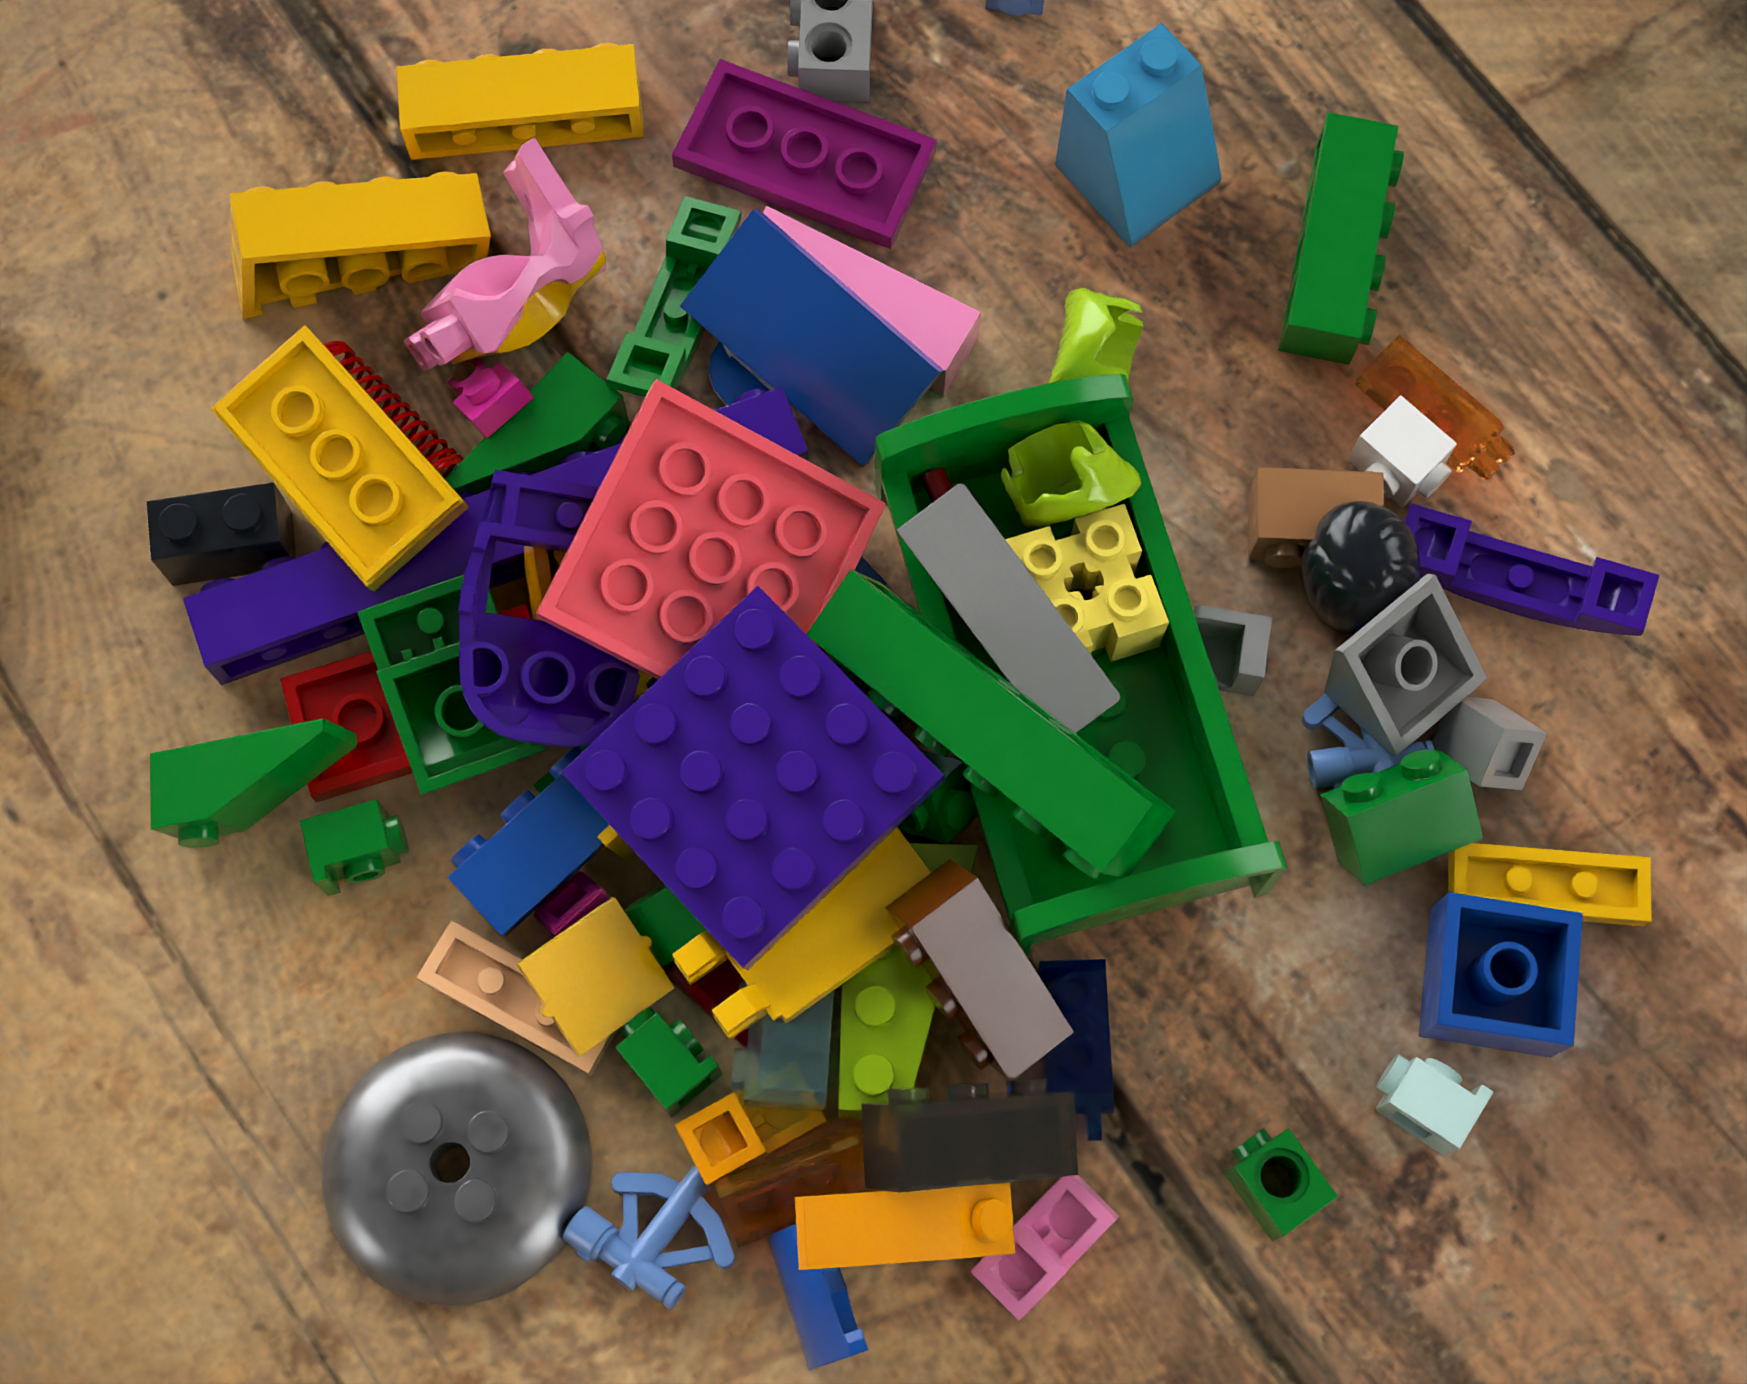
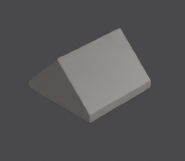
[1324,574,1488,755]

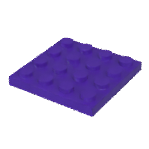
[561,586,946,971]

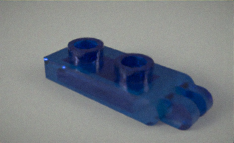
[1038,959,1114,1142]

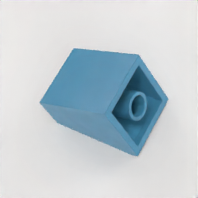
[1055,23,1222,248]

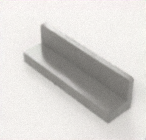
[896,484,1120,733]

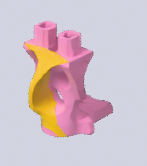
[403,137,607,371]

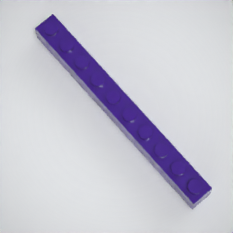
[183,386,809,686]

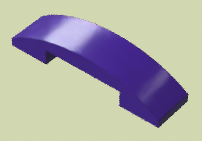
[1405,503,1660,636]

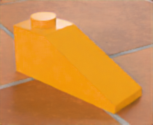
[795,1183,1015,1270]

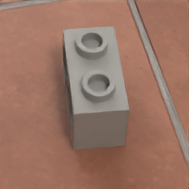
[787,0,873,102]

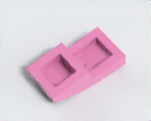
[970,1167,1119,1321]

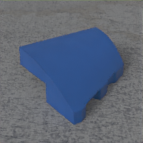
[767,1224,868,1370]

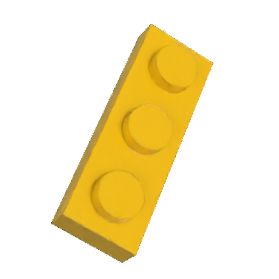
[1448,843,1652,926]

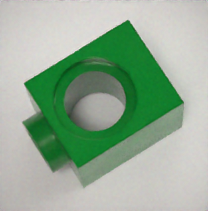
[1224,1128,1338,1241]

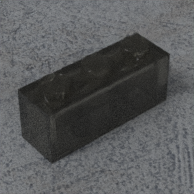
[861,1078,1078,1193]

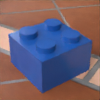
[1419,892,1583,1058]

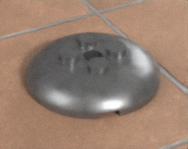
[322,1032,592,1306]

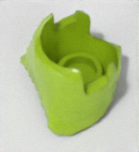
[1048,288,1143,383]
[1001,421,1141,528]

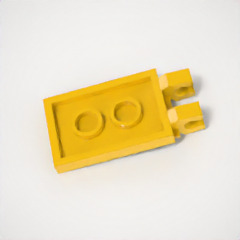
[672,827,931,1040]

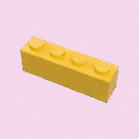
[396,43,645,160]

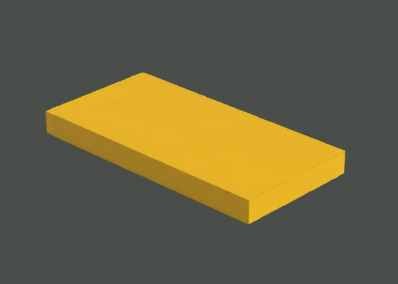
[210,325,469,592]

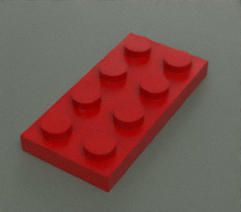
[280,604,532,803]

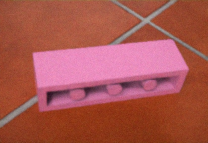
[763,206,981,397]

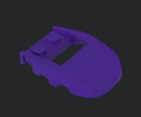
[458,470,641,747]

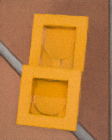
[675,1062,828,1186]

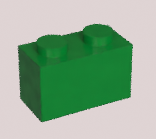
[1320,748,1483,886]

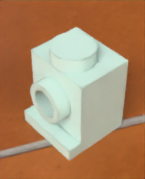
[1375,1054,1494,1156]

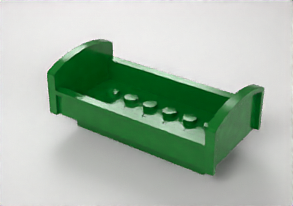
[874,374,1288,956]

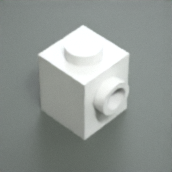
[1348,395,1457,508]

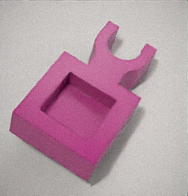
[447,358,534,438]

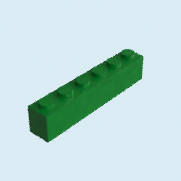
[806,569,1176,879]

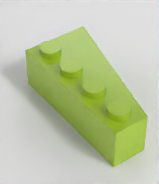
[838,843,978,1121]

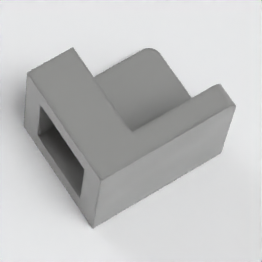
[1193,605,1272,696]
[1432,696,1547,790]

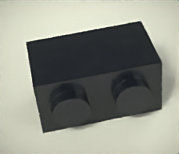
[146,482,296,586]

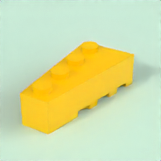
[230,171,491,319]

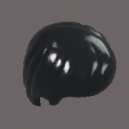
[1300,501,1421,635]

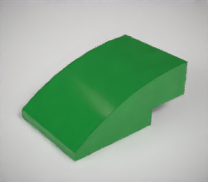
[357,574,546,795]

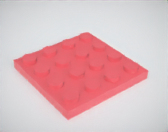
[535,379,887,679]

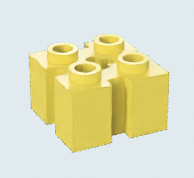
[1005,504,1169,662]

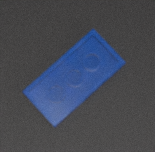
[680,209,944,466]

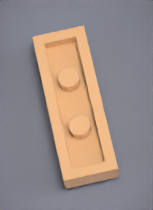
[416,920,618,1076]

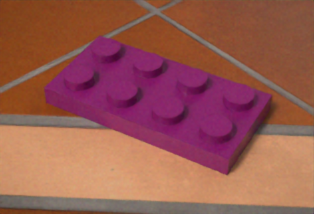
[672,59,937,249]

